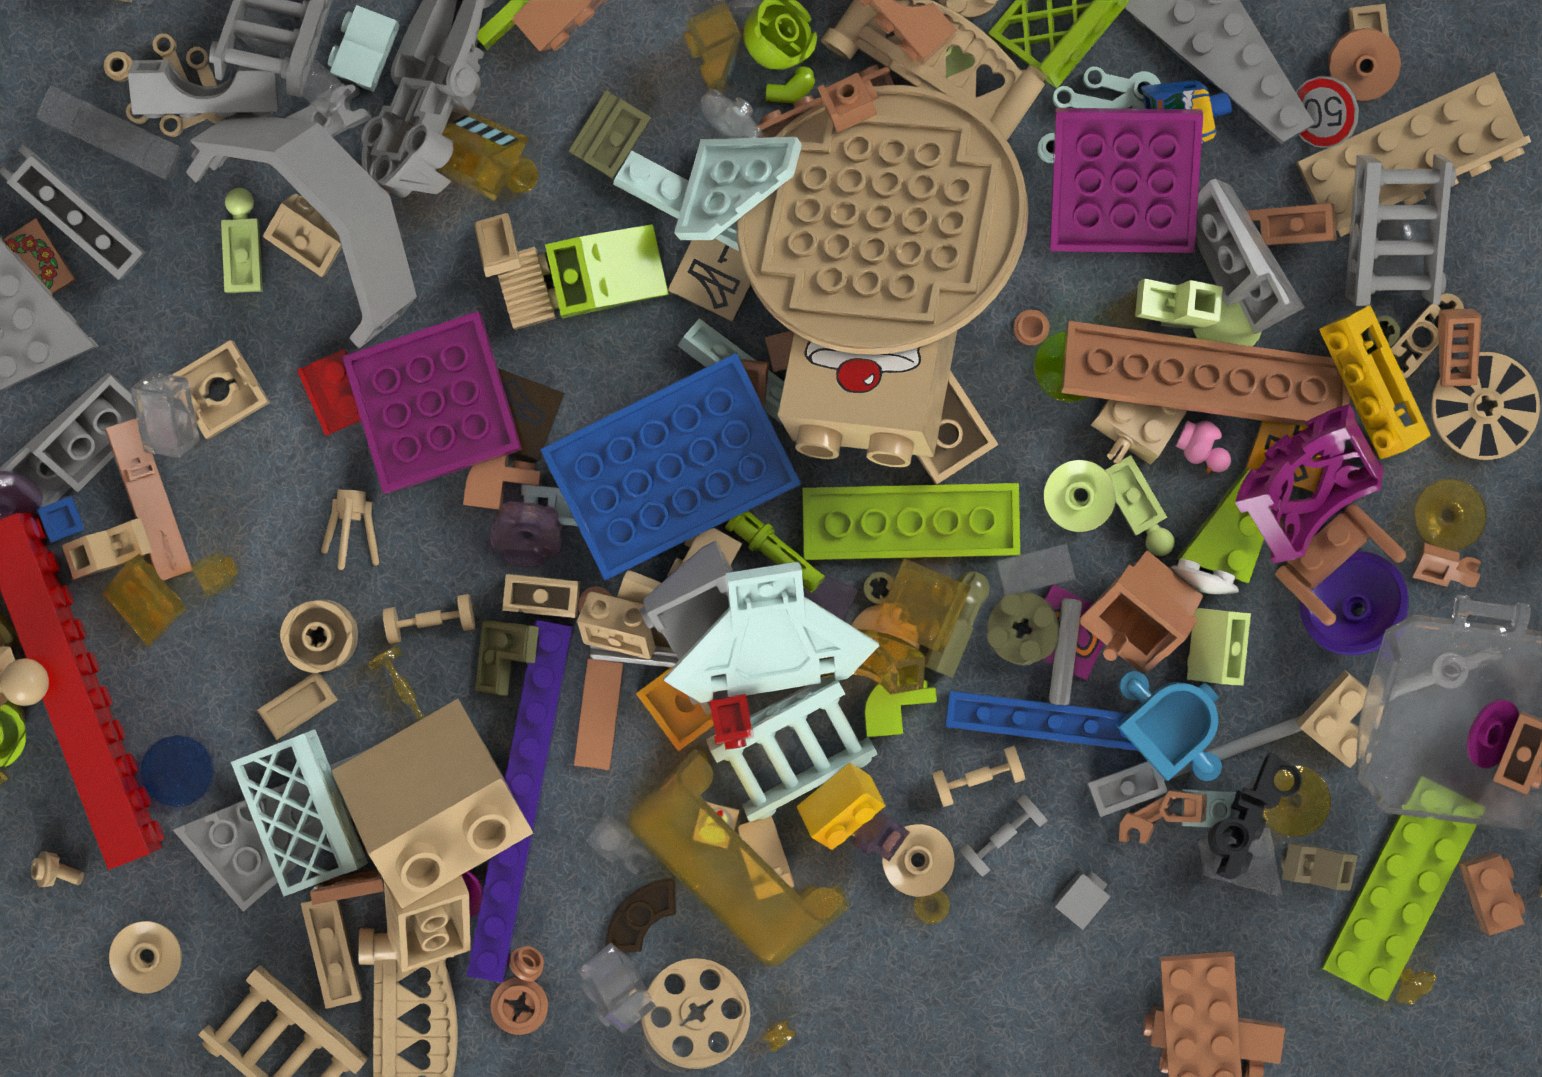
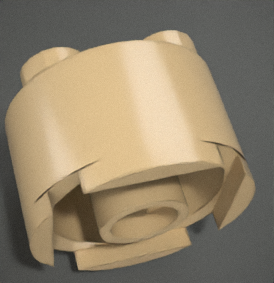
[280,600,358,673]

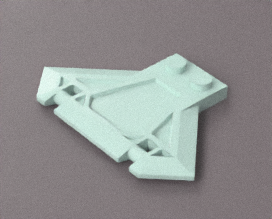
[663,562,880,703]

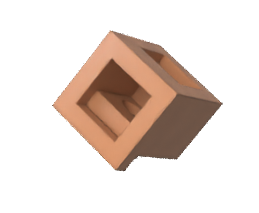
[817,72,878,133]

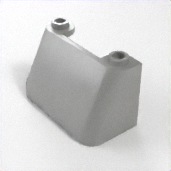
[640,540,748,716]

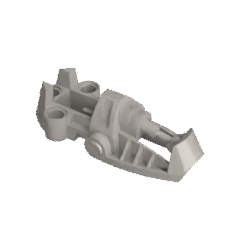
[361,0,497,198]

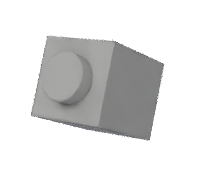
[1052,870,1110,930]

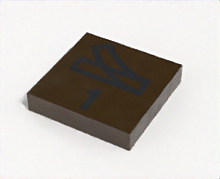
[498,368,565,461]

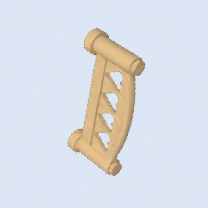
[821,0,1047,141]
[359,928,458,1077]

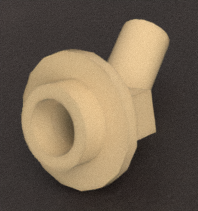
[31,851,84,887]

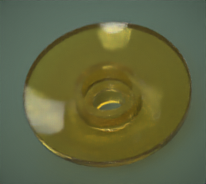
[1414,479,1487,551]
[1262,765,1331,837]

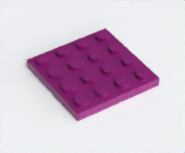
[1049,108,1203,253]
[342,311,522,494]

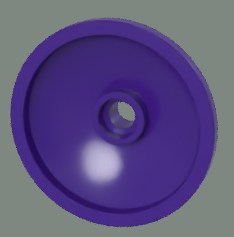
[1299,551,1409,655]

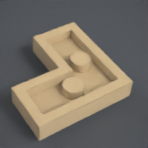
[1296,670,1374,768]

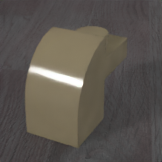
[1281,842,1358,891]

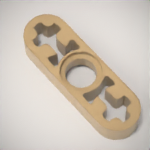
[1390,294,1464,378]

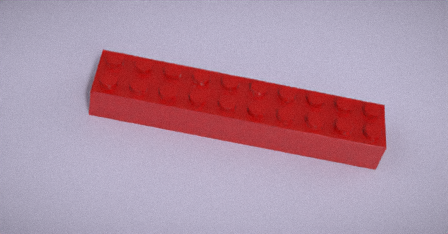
[0,513,164,870]

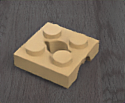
[169,340,270,439]

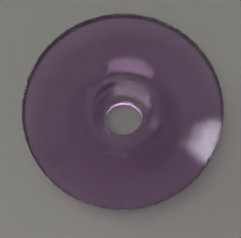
[0,471,43,517]

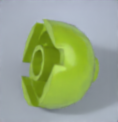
[743,0,817,70]

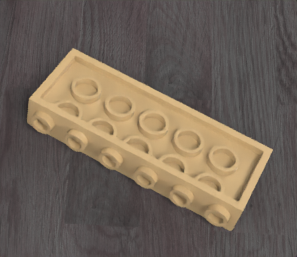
[1296,72,1531,237]

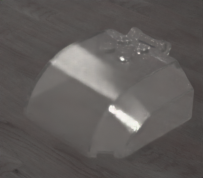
[1356,595,1542,830]

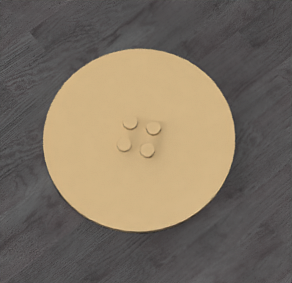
[737,85,1028,355]

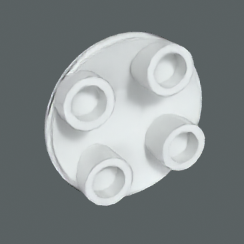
[1169,558,1239,595]

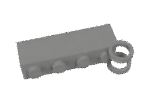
[0,144,146,280]

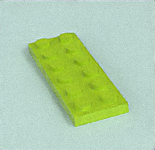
[802,483,1020,560]
[1321,776,1485,1001]

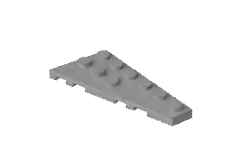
[1124,0,1315,144]
[0,235,99,390]
[173,749,369,912]

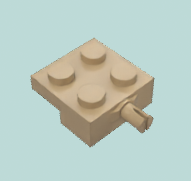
[1091,399,1187,465]

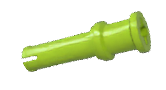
[725,510,825,594]

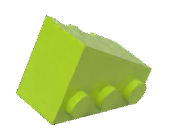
[1176,469,1271,583]

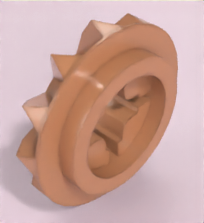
[491,977,548,1035]

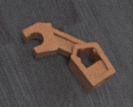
[1119,790,1207,843]

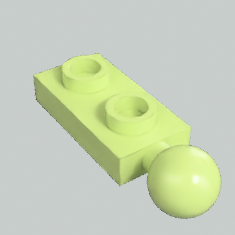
[221,188,263,293]
[1105,455,1175,556]

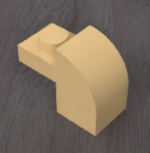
[62,518,152,580]

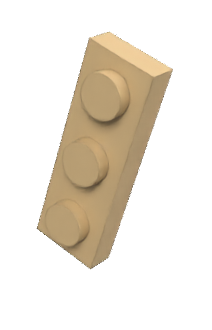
[301,900,363,1009]

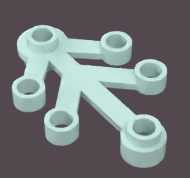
[1037,67,1161,163]

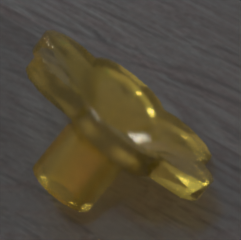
[1396,968,1437,1004]

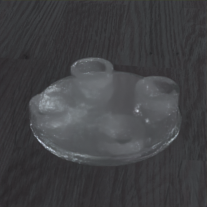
[700,89,764,139]

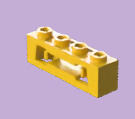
[1319,305,1431,460]

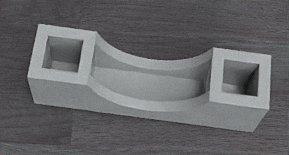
[128,57,282,118]

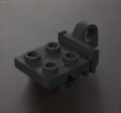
[1207,752,1302,879]

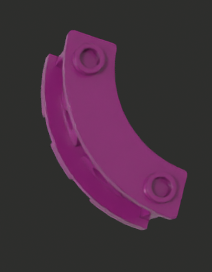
[1235,404,1384,563]

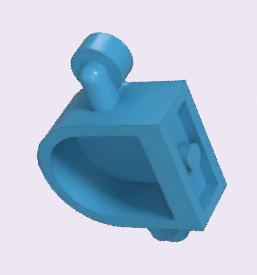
[1116,671,1222,781]

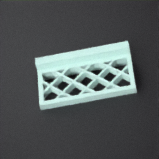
[231,729,368,897]

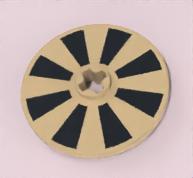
[1431,352,1540,460]

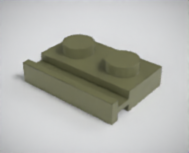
[569,90,651,180]

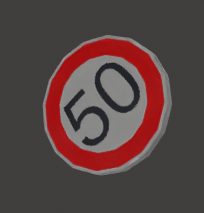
[1296,76,1359,148]

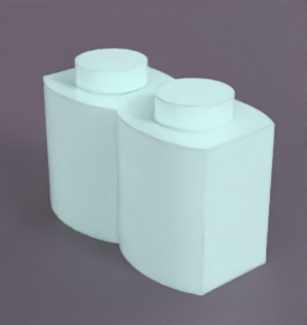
[328,5,400,92]

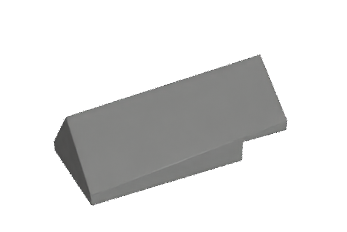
[1195,179,1305,334]
[0,373,154,507]

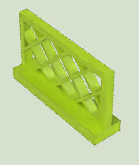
[988,0,1131,89]

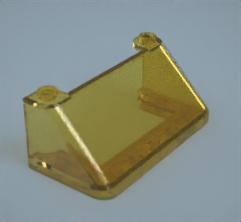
[628,744,851,966]

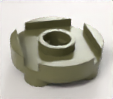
[987,592,1060,666]

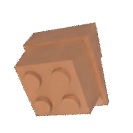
[1080,550,1203,675]

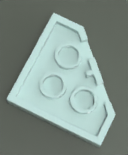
[674,137,802,240]

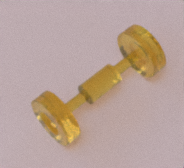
[367,645,437,727]

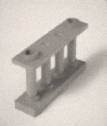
[209,0,333,97]
[1345,154,1456,306]

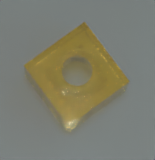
[191,552,239,597]

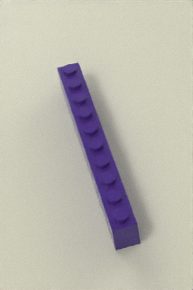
[467,619,574,983]

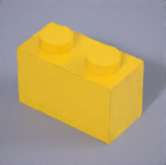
[796,762,886,850]

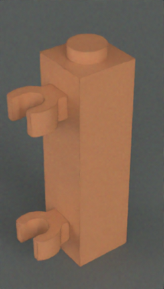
[1142,1005,1285,1077]

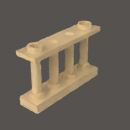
[198,965,369,1077]

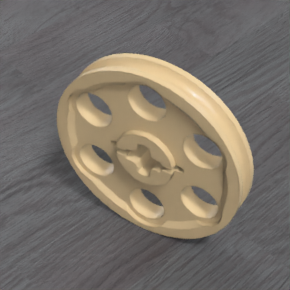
[641,958,750,1069]

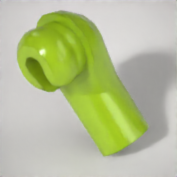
[766,66,815,104]

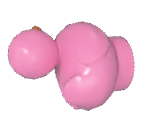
[1175,420,1231,473]

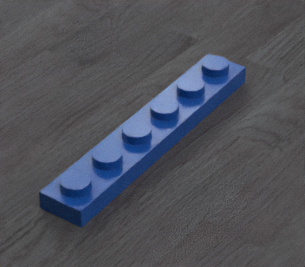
[945,690,1138,751]

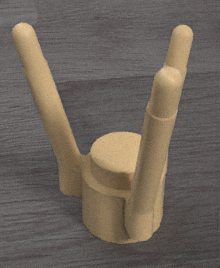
[321,490,379,570]

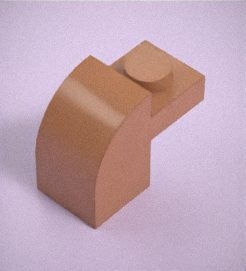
[463,454,543,510]

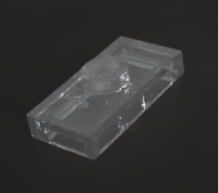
[996,544,1076,596]

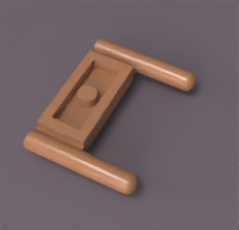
[1275,503,1406,626]

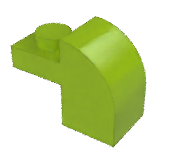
[864,675,937,737]

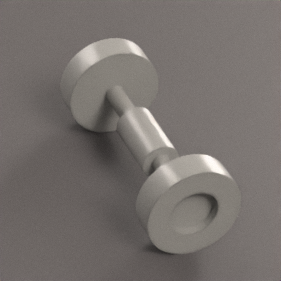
[959,794,1048,877]

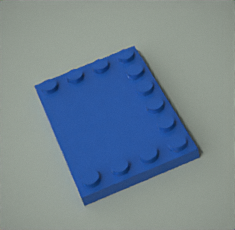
[540,353,801,580]

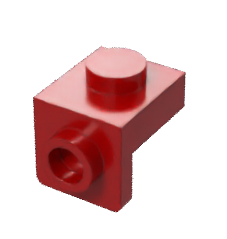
[709,694,754,750]

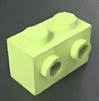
[1187,608,1251,685]

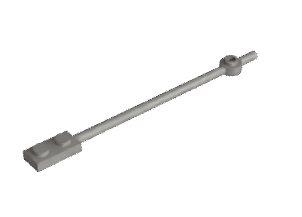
[1087,643,1502,817]

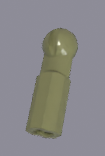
[923,571,990,678]

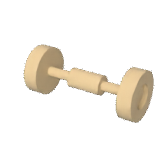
[383,594,475,644]
[932,746,1026,807]

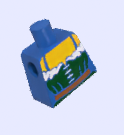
[1141,80,1232,143]

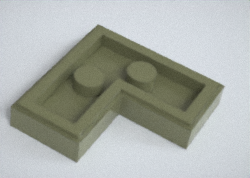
[475,619,539,695]

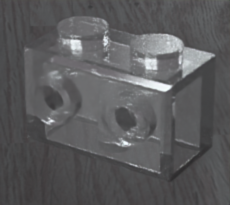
[130,372,200,458]
[578,943,656,1033]

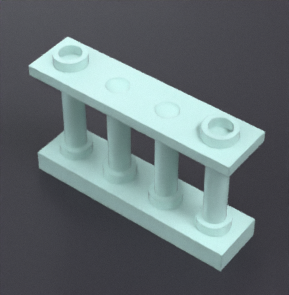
[706,673,877,822]

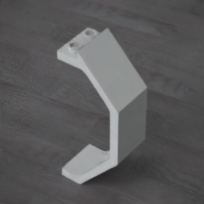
[186,112,417,348]

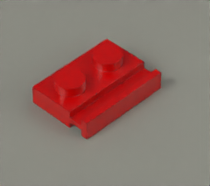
[297,349,361,436]

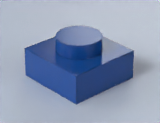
[37,496,86,543]

